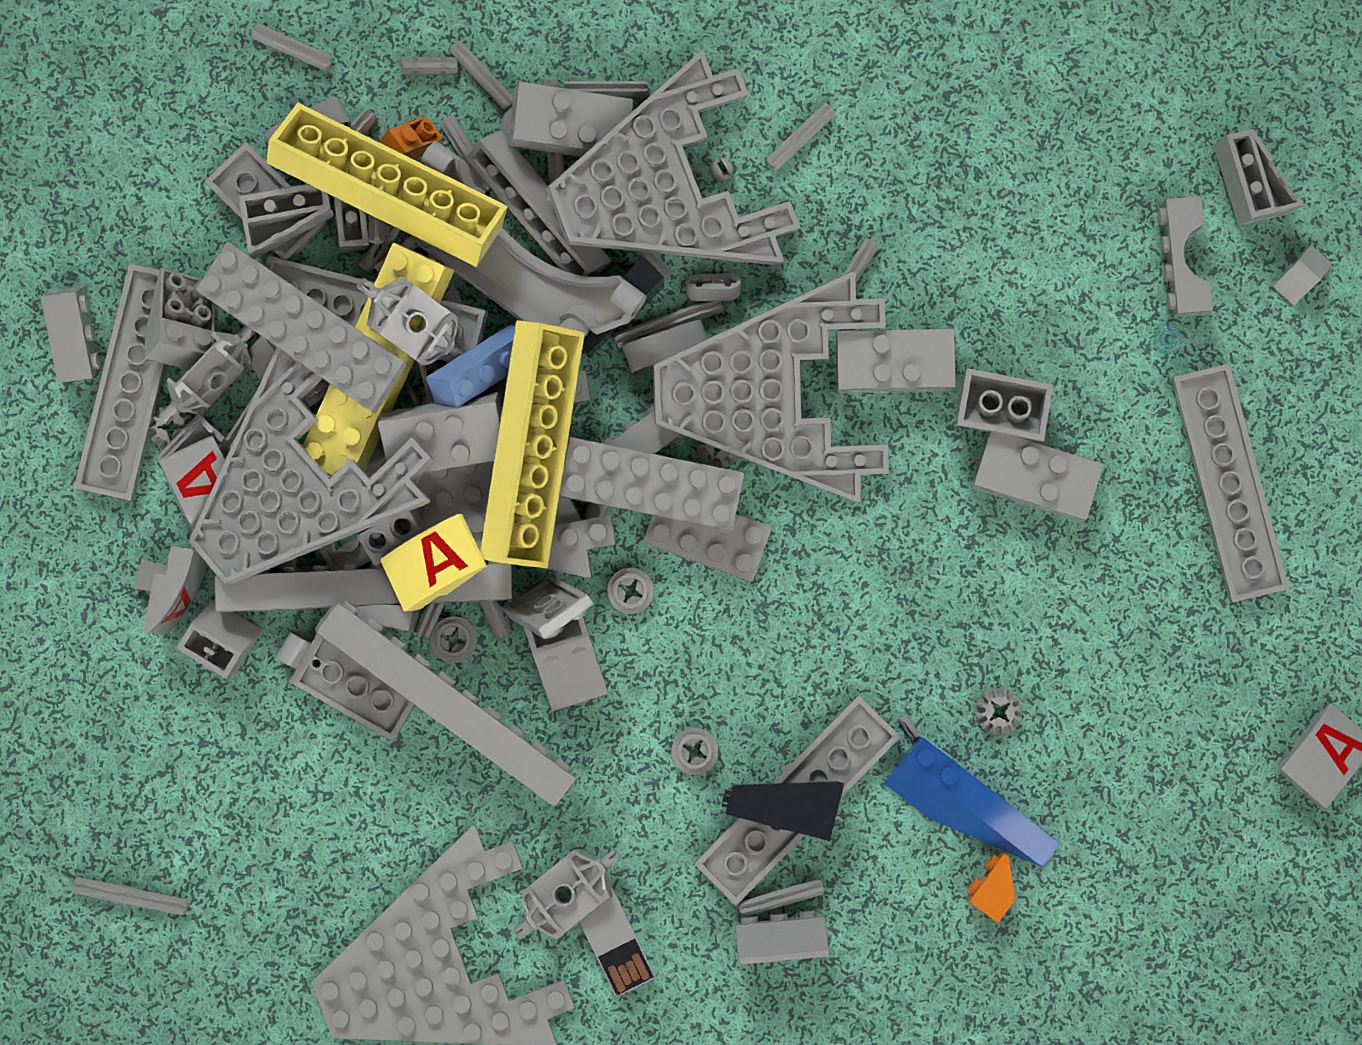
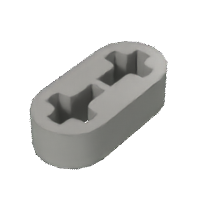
[686,273,741,301]

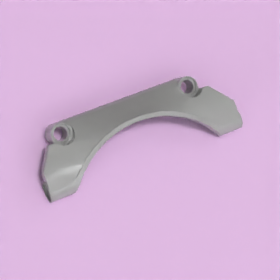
[412,141,647,337]

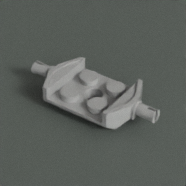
[357,276,465,366]
[159,325,255,424]
[513,848,622,939]

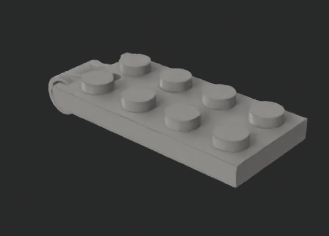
[275,632,415,742]

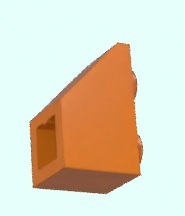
[379,116,443,160]
[966,852,1016,923]

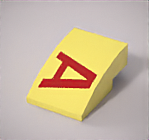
[380,514,487,612]

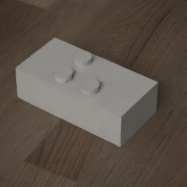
[508,81,633,157]
[835,329,956,394]
[378,392,502,473]
[970,432,1104,523]

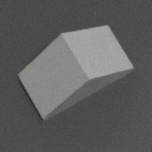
[1272,245,1332,306]

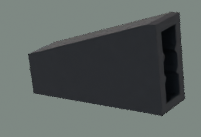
[581,256,665,358]
[721,781,844,841]

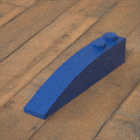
[884,737,1060,868]

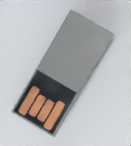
[580,884,656,998]

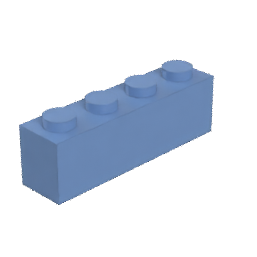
[426,323,516,408]

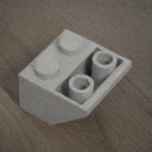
[176,599,263,680]

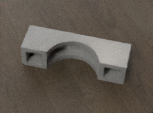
[1157,196,1213,318]

